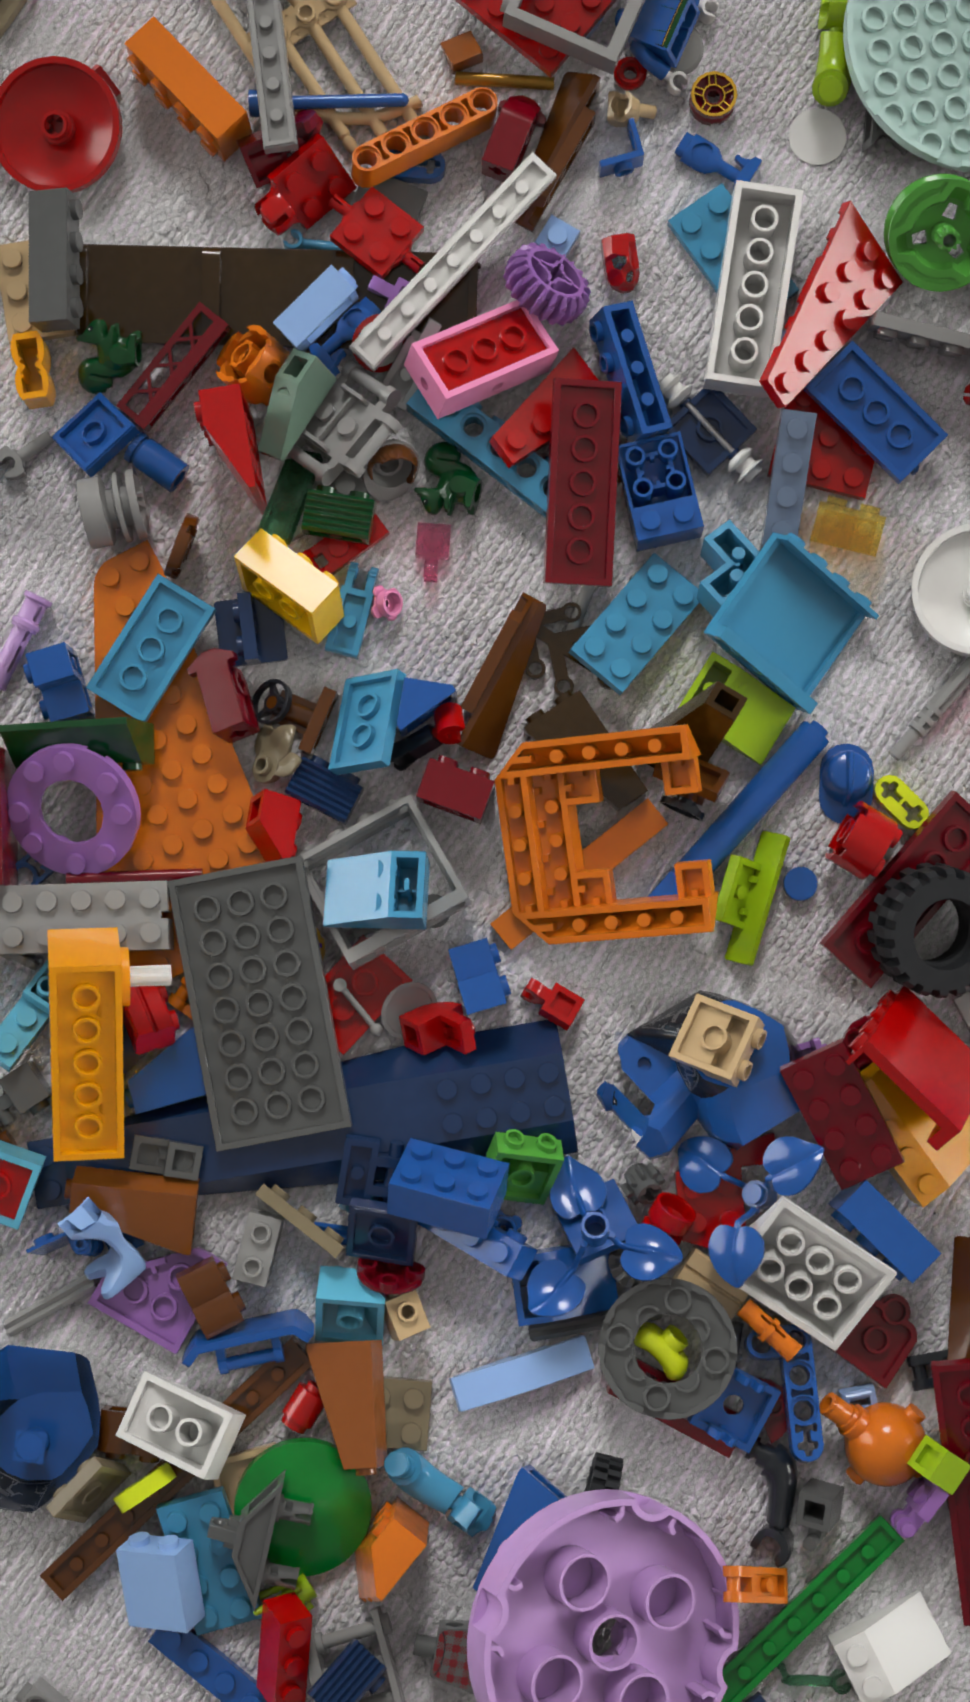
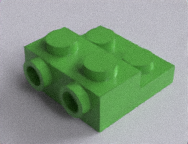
[486,1129,564,1205]

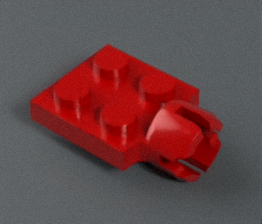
[254,133,357,236]

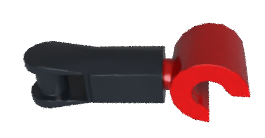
[390,702,465,771]

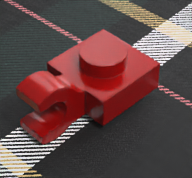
[520,978,585,1031]

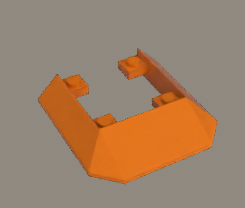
[494,724,719,945]

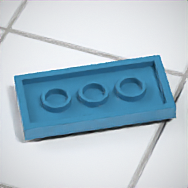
[667,183,799,300]
[569,553,700,696]
[86,574,217,722]
[156,1486,262,1636]

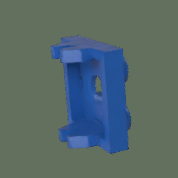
[687,1367,781,1453]

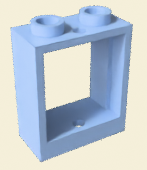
[273,264,359,352]

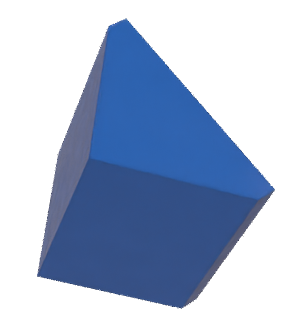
[397,677,457,737]

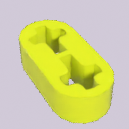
[873,775,929,830]
[113,1462,177,1514]

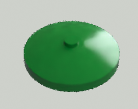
[234,1438,372,1577]

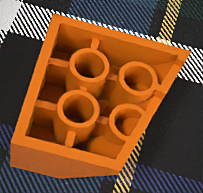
[355,1496,429,1603]

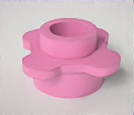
[371,585,403,621]

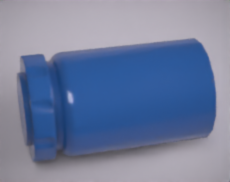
[124,432,190,493]

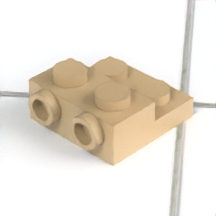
[668,993,767,1088]

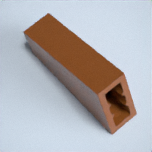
[64,1166,200,1255]
[306,1340,387,1476]

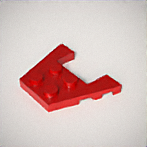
[674,1132,775,1248]

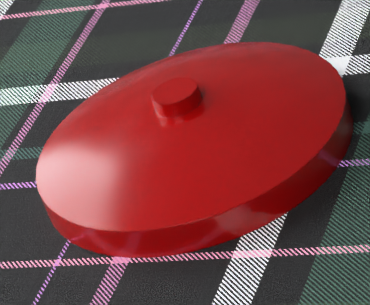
[0,56,123,193]

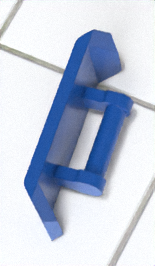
[181,1309,314,1375]

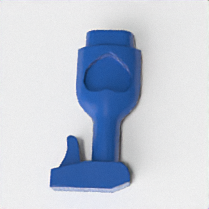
[674,132,762,190]
[308,297,381,377]

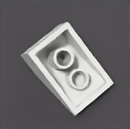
[115,1371,246,1480]
[828,1590,951,1702]

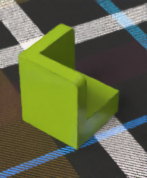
[907,1435,970,1495]

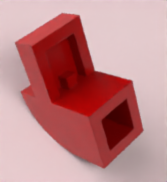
[399,1002,476,1055]

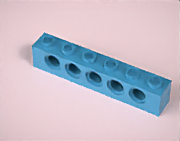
[406,389,549,518]

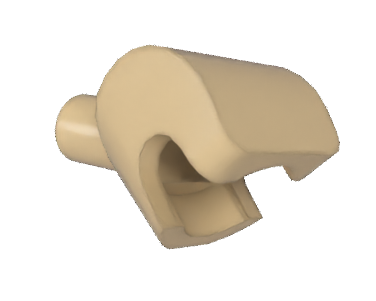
[607,90,657,127]

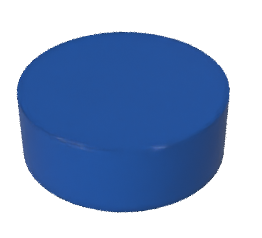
[783,867,818,901]

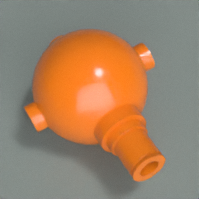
[819,1392,926,1487]

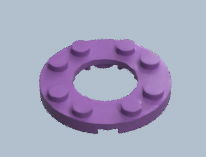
[7,743,141,875]

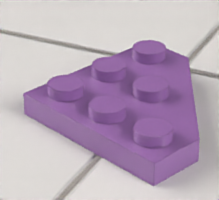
[88,1246,228,1354]

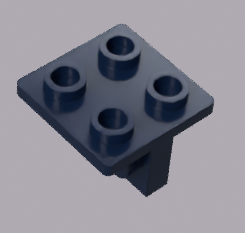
[214,592,288,667]

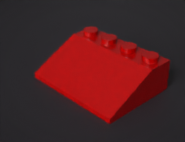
[194,384,269,515]

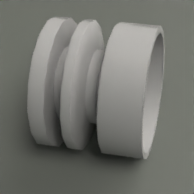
[76,468,150,549]

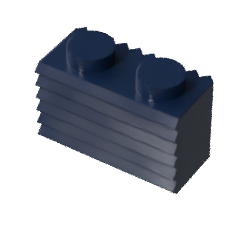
[285,755,364,825]
[307,1638,387,1702]

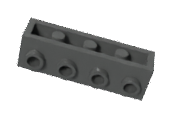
[29,187,83,333]

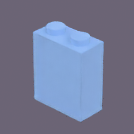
[116,1532,205,1633]

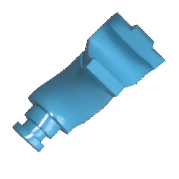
[384,1447,496,1537]

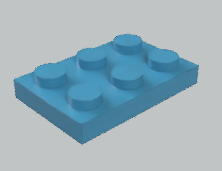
[328,669,406,775]

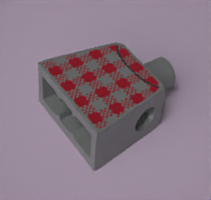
[413,1620,474,1694]

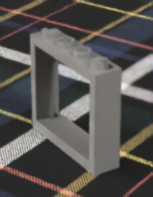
[500,0,645,75]
[297,794,471,970]

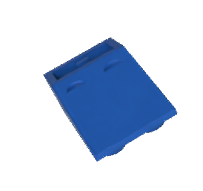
[618,431,704,552]
[512,1245,618,1327]

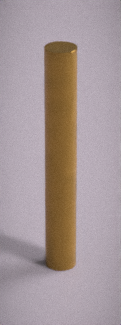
[455,71,555,90]

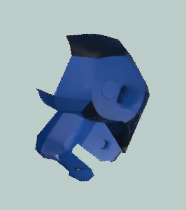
[596,990,803,1160]
[0,1345,101,1513]

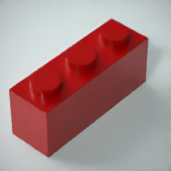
[257,1592,312,1702]

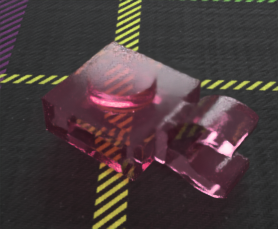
[415,522,451,583]

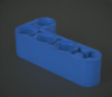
[744,1324,824,1463]

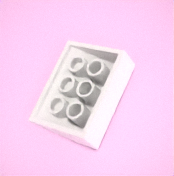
[740,1196,897,1351]

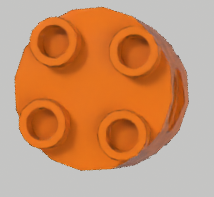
[216,325,290,406]

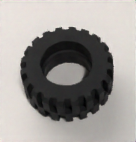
[867,863,970,998]

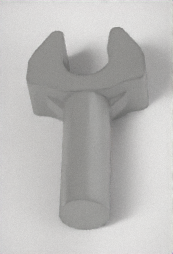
[0,430,54,480]

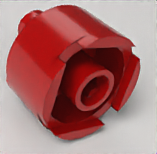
[825,801,903,880]

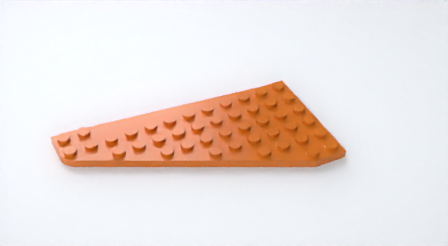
[94,540,265,979]

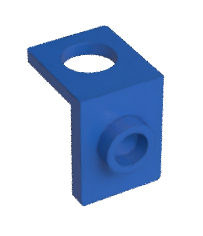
[598,118,644,178]

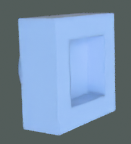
[535,214,580,257]

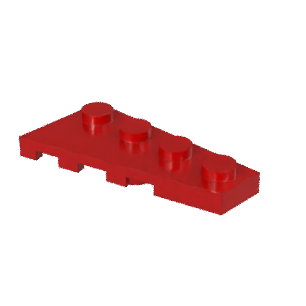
[489,347,599,468]

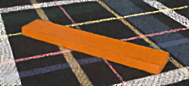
[490,798,668,950]

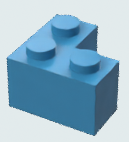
[696,519,759,617]

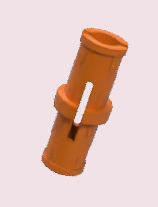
[736,1298,802,1362]

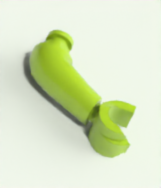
[812,0,852,107]

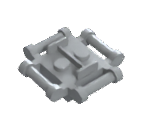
[286,360,402,486]

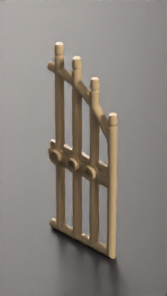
[210,0,430,155]

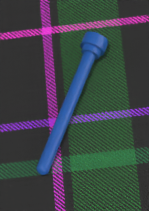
[248,90,409,118]

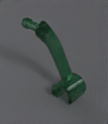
[777,1661,851,1694]

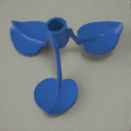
[678,1136,825,1288]
[527,1156,683,1317]

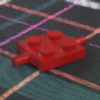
[328,186,426,279]

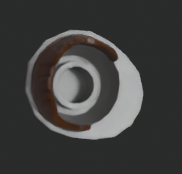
[363,438,420,501]

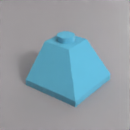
[315,1265,385,1346]

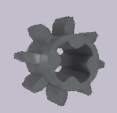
[620,1163,665,1205]

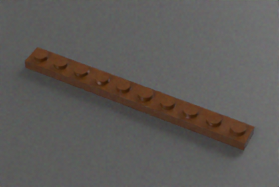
[40,1337,311,1601]

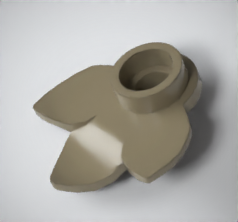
[252,724,302,784]

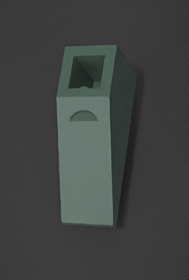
[258,348,337,462]

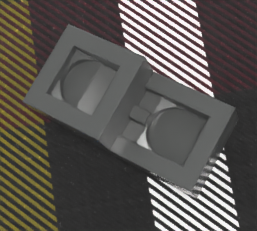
[128,1134,204,1181]

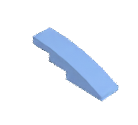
[449,1335,595,1412]

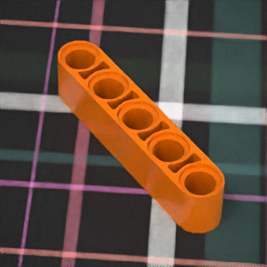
[351,87,498,188]

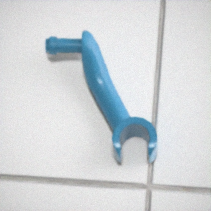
[283,229,342,250]

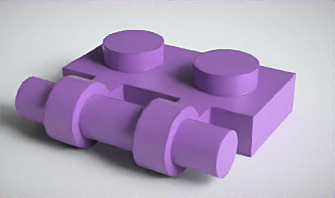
[889,1476,949,1538]

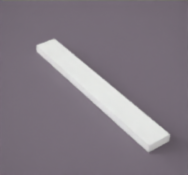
[349,152,557,371]

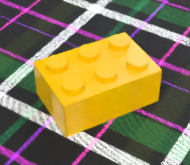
[234,528,344,644]

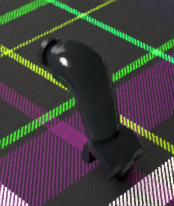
[745,1436,798,1568]

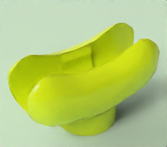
[634,1322,689,1381]

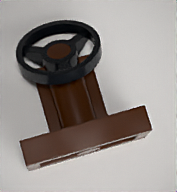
[252,679,339,756]
[652,759,730,821]

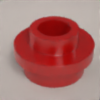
[614,57,647,91]

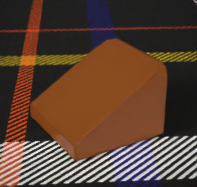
[440,31,483,74]

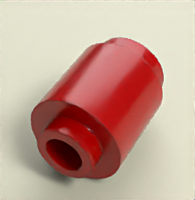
[281,1380,324,1434]

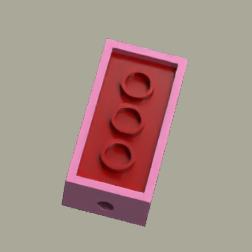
[404,300,559,419]

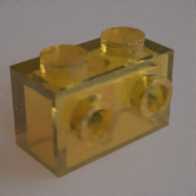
[810,495,886,557]

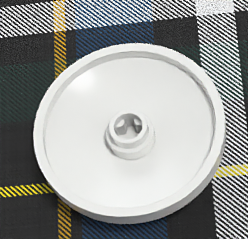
[911,524,970,657]

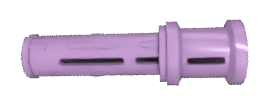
[0,590,53,691]

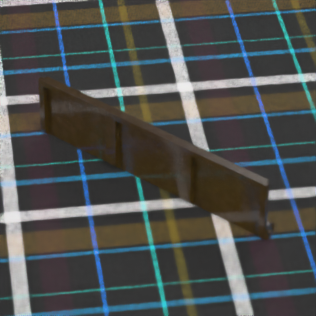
[77,244,481,349]

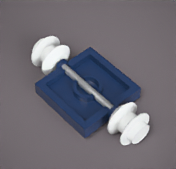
[659,373,763,484]

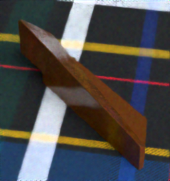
[514,72,601,233]
[457,592,547,759]
[947,1236,970,1360]

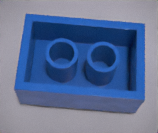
[387,1138,509,1240]
[828,1180,941,1284]

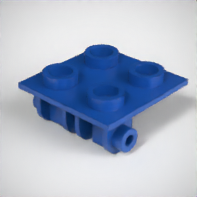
[26,1232,104,1257]

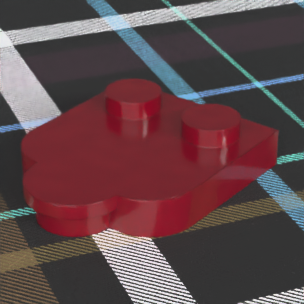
[828,1294,917,1389]

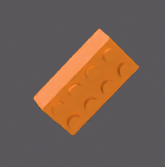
[124,16,253,162]

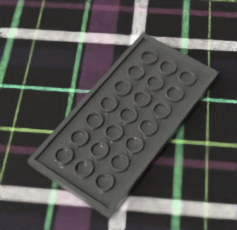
[168,855,353,1152]

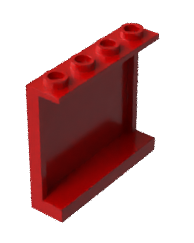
[845,986,970,1151]

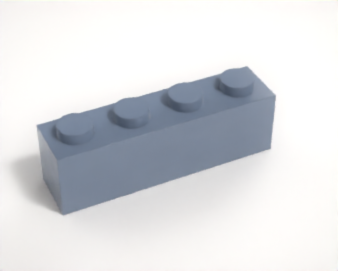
[761,408,817,545]

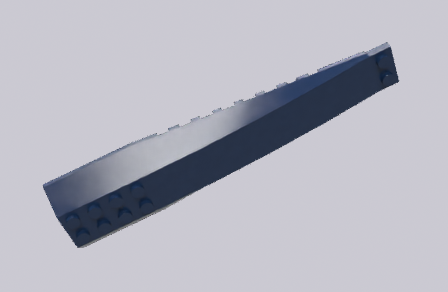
[27,1020,578,1209]

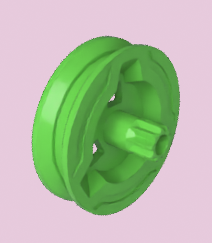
[883,173,970,292]

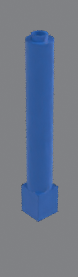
[647,720,829,897]

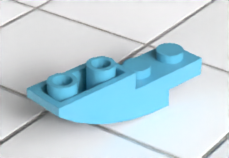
[0,959,49,1072]

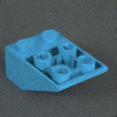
[323,851,430,930]

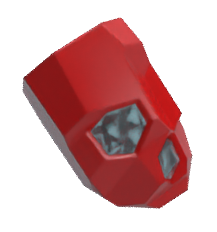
[601,233,640,294]

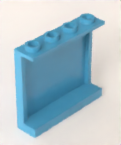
[703,532,879,714]

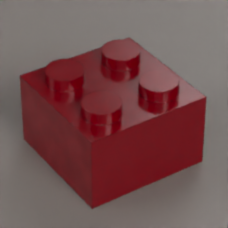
[416,755,495,824]

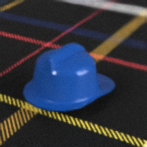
[819,744,874,823]

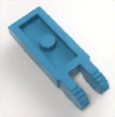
[325,561,379,660]

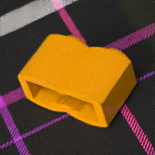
[10,331,56,409]

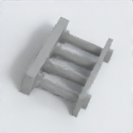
[308,1606,406,1702]

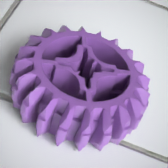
[503,242,591,326]

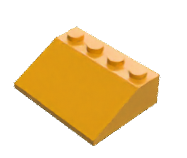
[861,1062,970,1208]

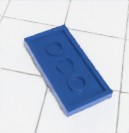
[803,341,948,484]

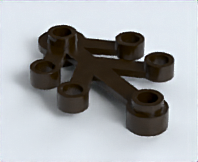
[525,602,613,696]

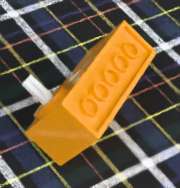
[47,927,172,1162]

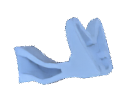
[57,1197,146,1299]

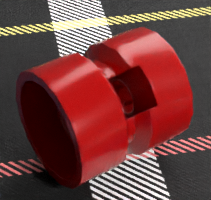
[640,1192,696,1246]

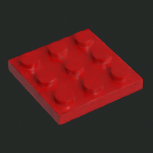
[767,382,875,501]

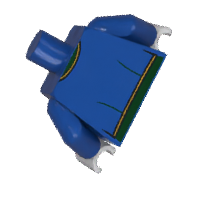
[615,0,719,96]

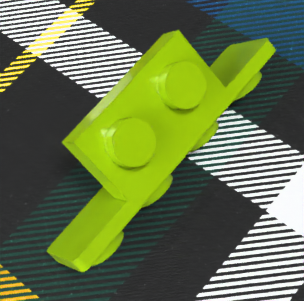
[715,831,790,966]

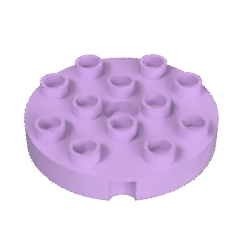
[467,1489,739,1702]

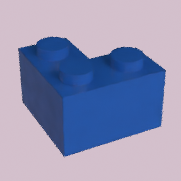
[23,642,95,722]
[448,938,511,1015]

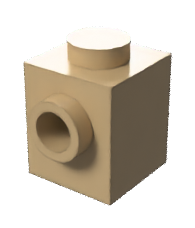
[384,1289,431,1341]

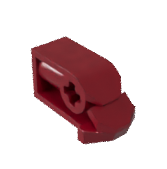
[482,95,546,182]
[236,110,323,188]
[187,647,260,743]

